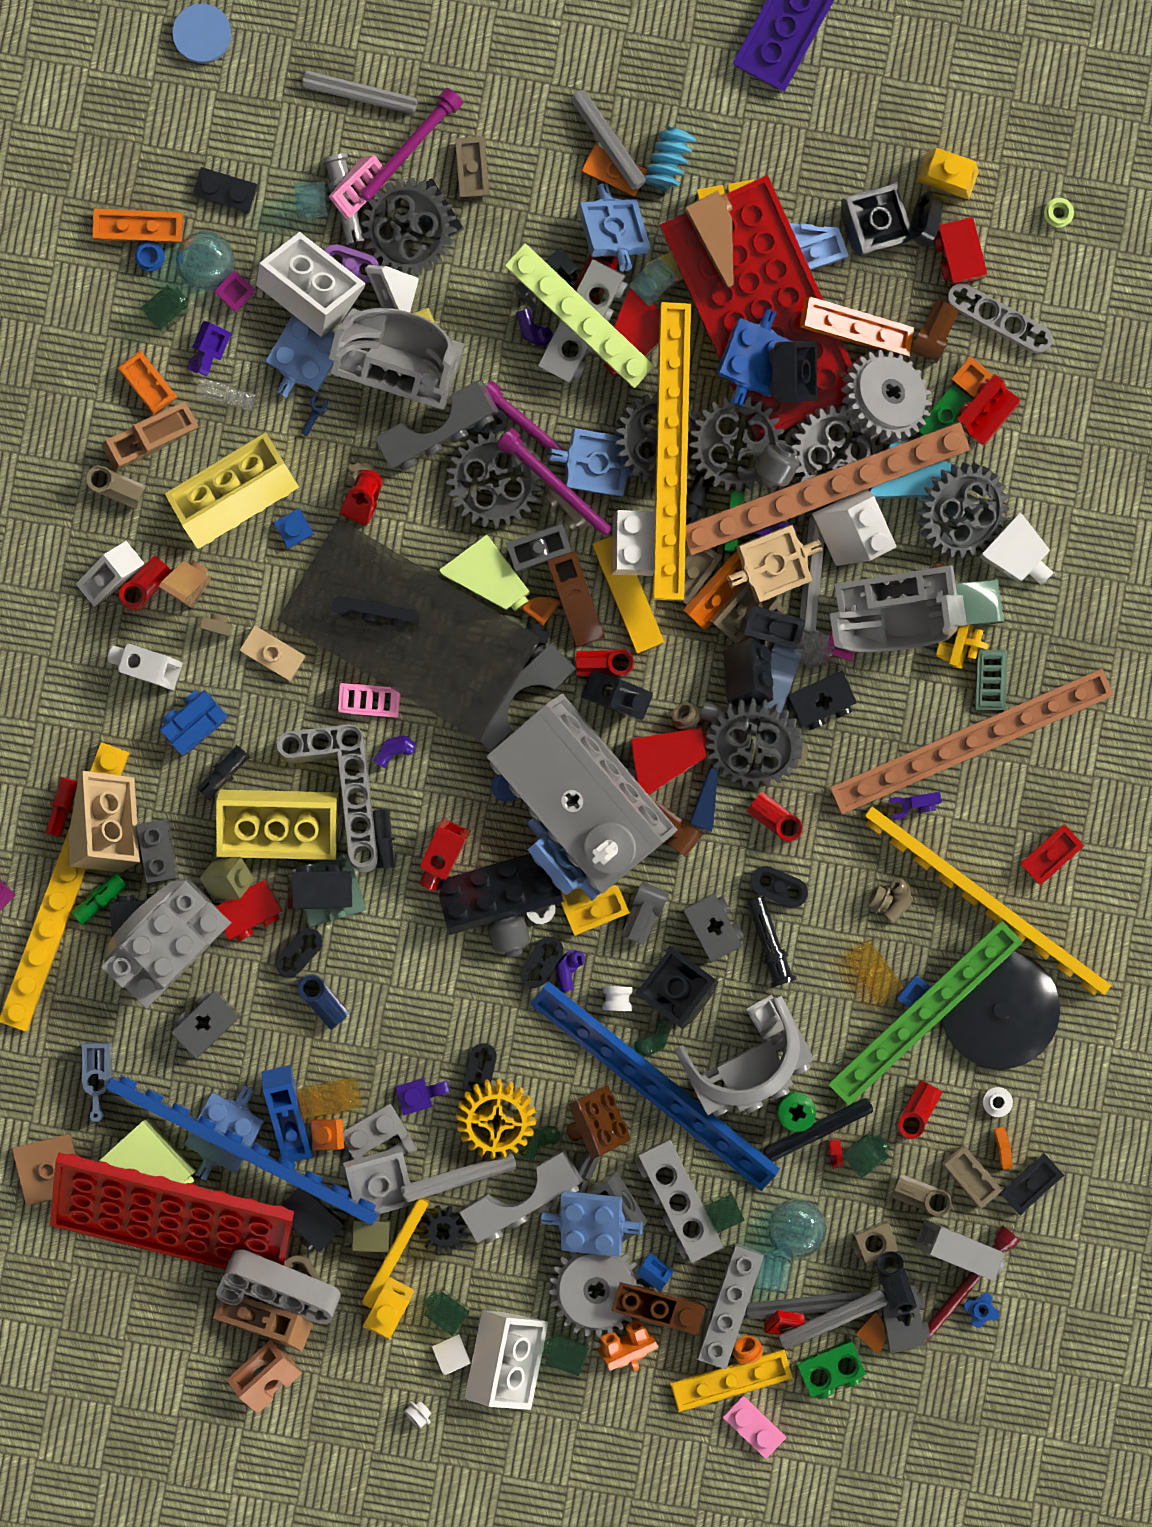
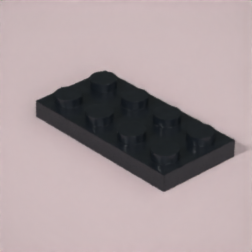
[436,854,564,935]

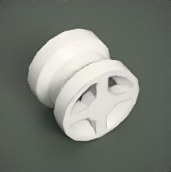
[527,904,555,924]
[602,986,632,1011]

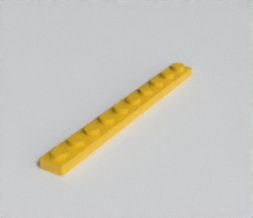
[653,302,691,601]
[0,742,130,1032]
[863,807,1112,996]

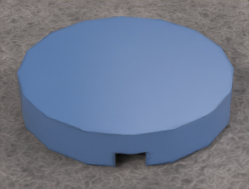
[172,3,232,64]

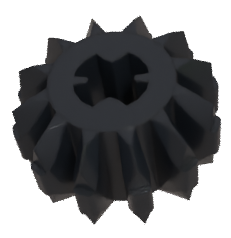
[419,1205,468,1255]

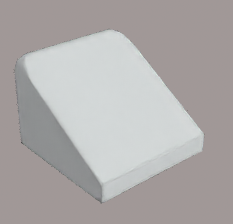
[746,994,784,1040]
[432,1334,471,1375]

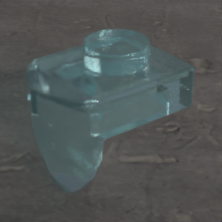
[756,1248,792,1294]

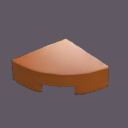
[520,596,561,626]
[994,1127,1013,1170]
[855,1312,886,1354]

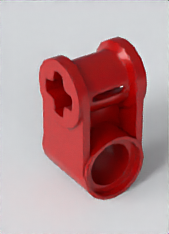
[339,469,383,527]

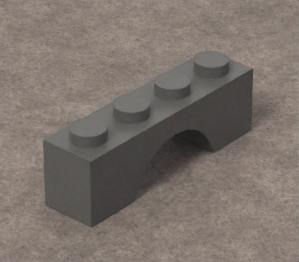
[375,380,500,472]
[466,643,576,752]

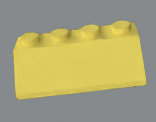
[165,432,299,549]
[216,789,339,860]

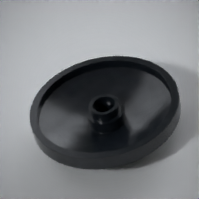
[941,952,1060,1069]

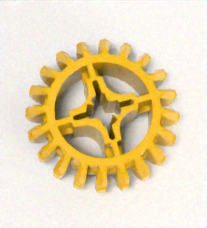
[456,1078,536,1159]

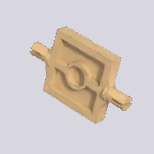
[727,525,823,602]

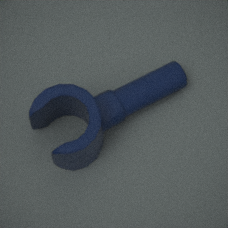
[301,395,328,436]

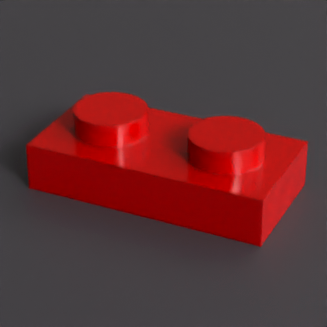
[1019,824,1084,886]

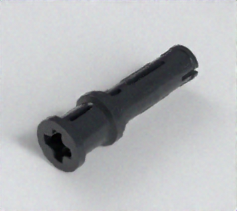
[746,896,797,988]

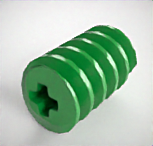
[776,1091,816,1132]

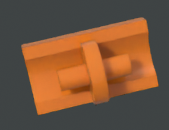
[597,1320,658,1372]

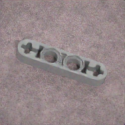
[947,283,1053,354]

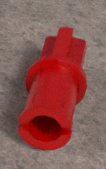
[46,777,78,837]

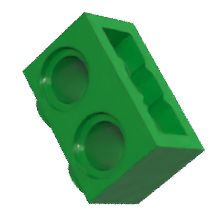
[796,1338,866,1400]

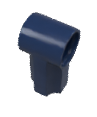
[298,974,350,1030]

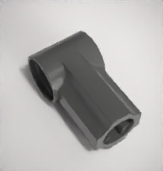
[621,881,669,945]

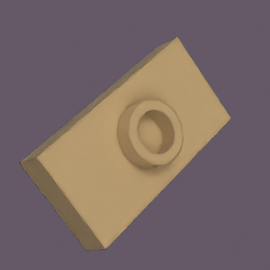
[239,626,306,681]

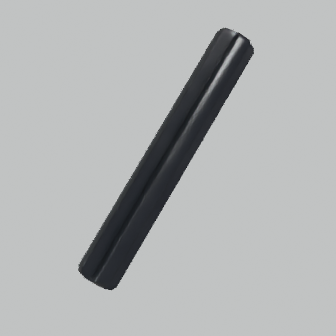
[763,1098,874,1162]

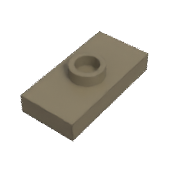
[941,1144,1003,1209]

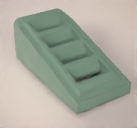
[975,650,1007,711]

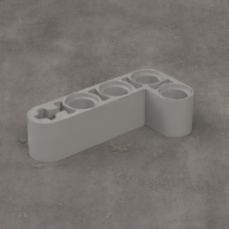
[216,1250,341,1324]

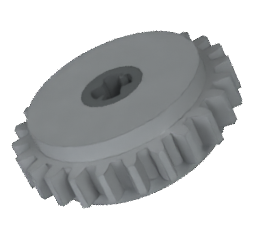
[841,350,932,444]
[549,1252,644,1337]

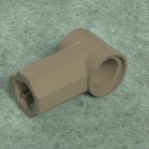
[86,465,146,510]
[892,1173,952,1216]

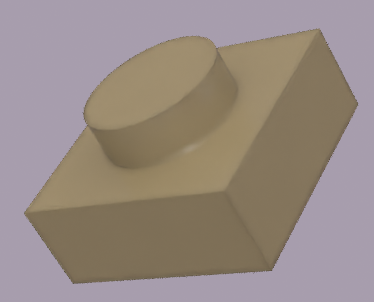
[200,613,234,637]

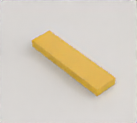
[592,536,665,654]
[362,1198,430,1309]
[670,1349,793,1412]

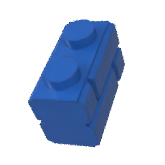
[159,690,230,756]

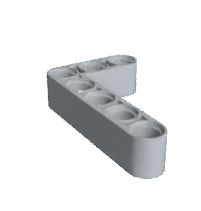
[277,725,377,873]

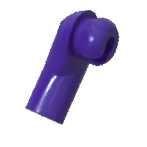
[516,309,553,346]
[373,735,416,768]

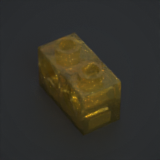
[297,1076,364,1119]

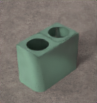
[956,579,1004,626]

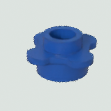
[964,1293,999,1328]

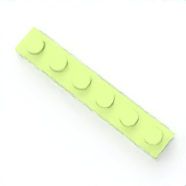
[503,243,654,388]

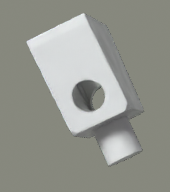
[979,513,1054,585]
[108,643,183,691]

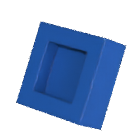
[274,508,315,549]
[897,974,931,1007]
[636,1253,673,1292]

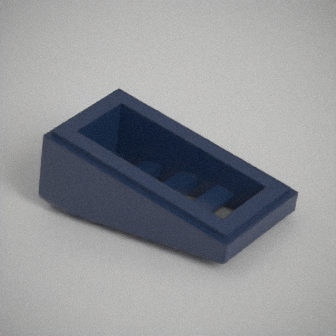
[689,768,718,832]

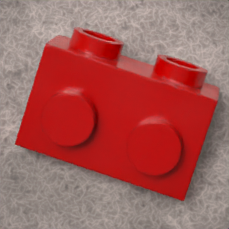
[957,374,1020,446]

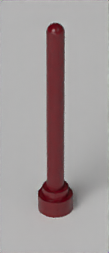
[925,1225,1021,1343]

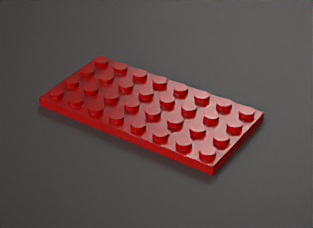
[659,175,853,442]
[50,1152,294,1269]

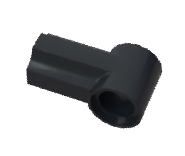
[877,1251,917,1316]

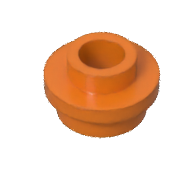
[733,1336,763,1364]

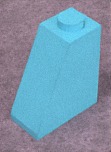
[869,441,951,499]

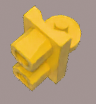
[936,624,989,669]

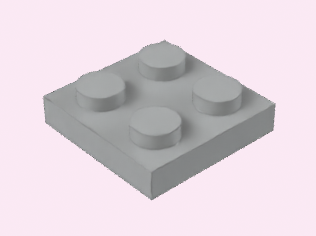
[343,1147,415,1220]

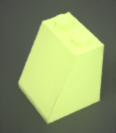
[99,1118,196,1184]

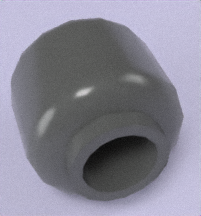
[755,442,800,488]
[488,915,530,957]

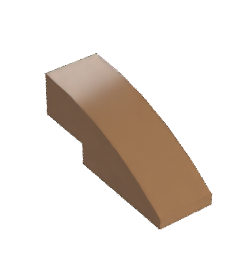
[102,401,199,472]

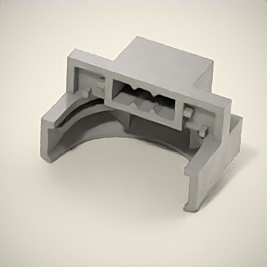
[329,308,465,410]
[830,565,967,652]
[101,879,232,1009]
[674,995,814,1117]

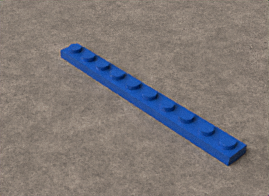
[530,981,780,1191]
[106,1075,380,1225]

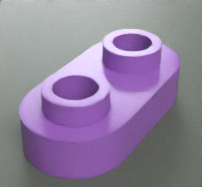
[324,244,379,285]

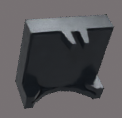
[515,247,578,311]

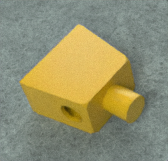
[916,148,979,200]
[362,1276,415,1341]

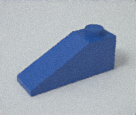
[261,1065,313,1162]

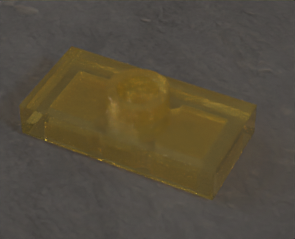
[845,939,904,1005]

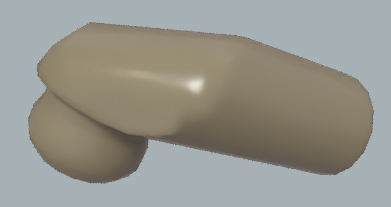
[883,878,912,923]

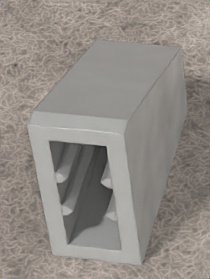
[913,1219,1005,1281]

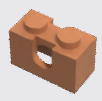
[227,1339,302,1413]

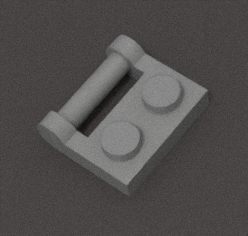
[343,1103,417,1160]

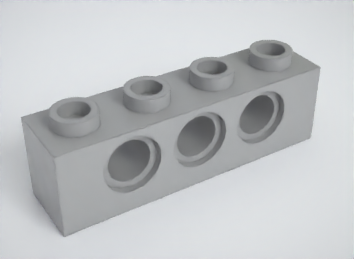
[538,259,628,382]
[636,1138,724,1263]
[697,1243,764,1369]

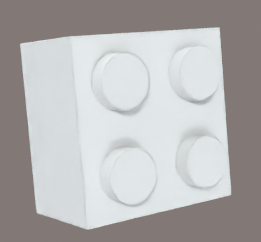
[612,510,655,576]

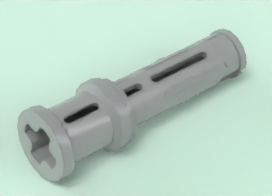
[322,153,365,245]

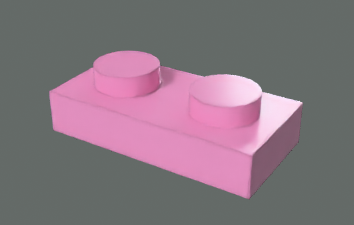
[723,1395,787,1459]

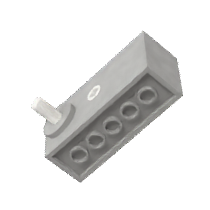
[486,693,678,894]

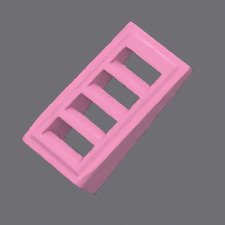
[329,155,387,219]
[338,683,400,718]

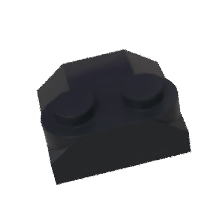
[841,183,913,256]
[769,341,818,402]
[635,946,718,1029]

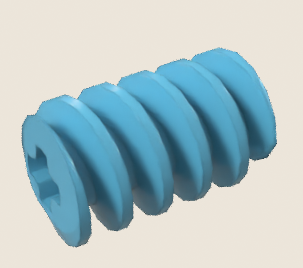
[644,126,696,193]

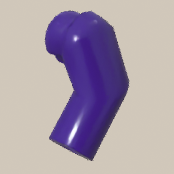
[556,949,585,992]

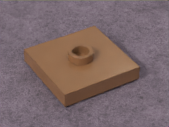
[12,1133,76,1206]

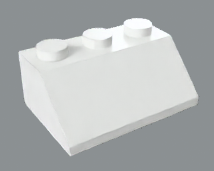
[256,232,365,337]
[464,1310,548,1410]

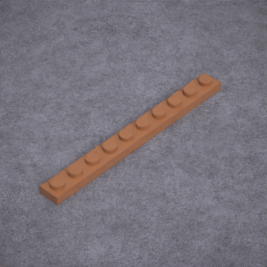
[685,422,970,555]
[830,669,1114,815]

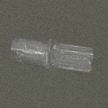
[197,378,257,412]

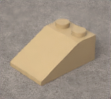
[68,771,140,873]

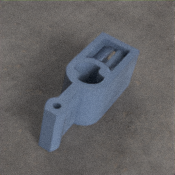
[758,643,803,719]
[82,1043,113,1122]

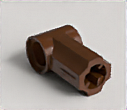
[910,300,960,364]
[655,801,703,857]

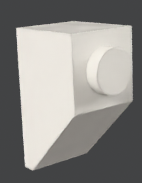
[76,541,145,607]

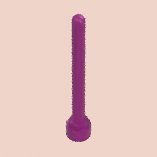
[361,88,463,201]
[486,381,566,464]
[496,428,611,535]

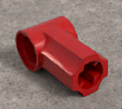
[119,555,172,611]
[576,649,635,677]
[746,791,803,842]
[895,1080,943,1139]

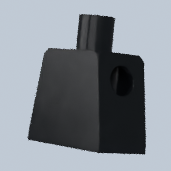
[581,670,653,721]

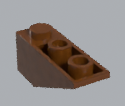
[547,551,605,647]
[611,1282,706,1335]

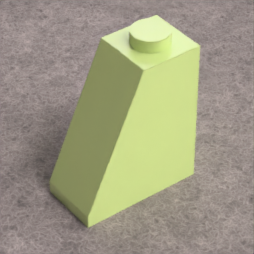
[440,535,530,612]

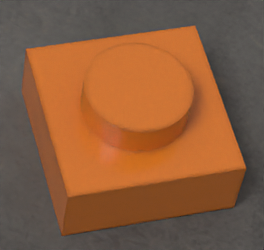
[951,356,993,399]
[311,1119,344,1150]

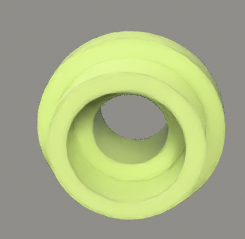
[1044,198,1074,228]

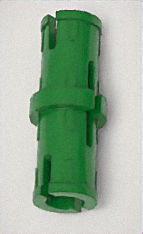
[71,872,128,926]

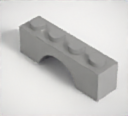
[459,1149,582,1244]

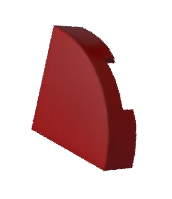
[827,1138,843,1169]
[764,1310,805,1334]

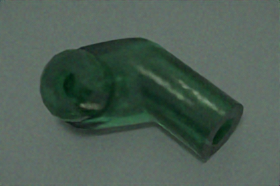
[634,1019,673,1056]

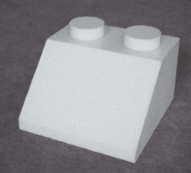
[812,489,897,566]

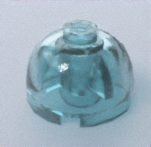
[175,231,235,291]
[767,1198,827,1259]

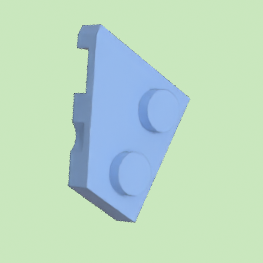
[790,223,848,270]

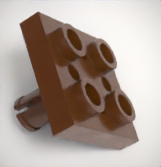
[566,1085,631,1159]

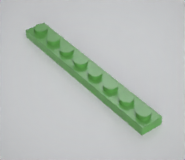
[828,920,1023,1105]

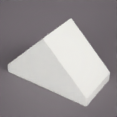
[365,265,419,312]

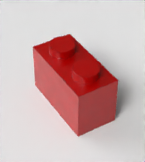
[934,217,988,287]
[216,880,283,942]

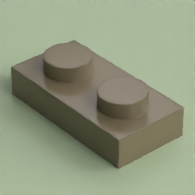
[455,136,490,199]
[681,548,722,605]

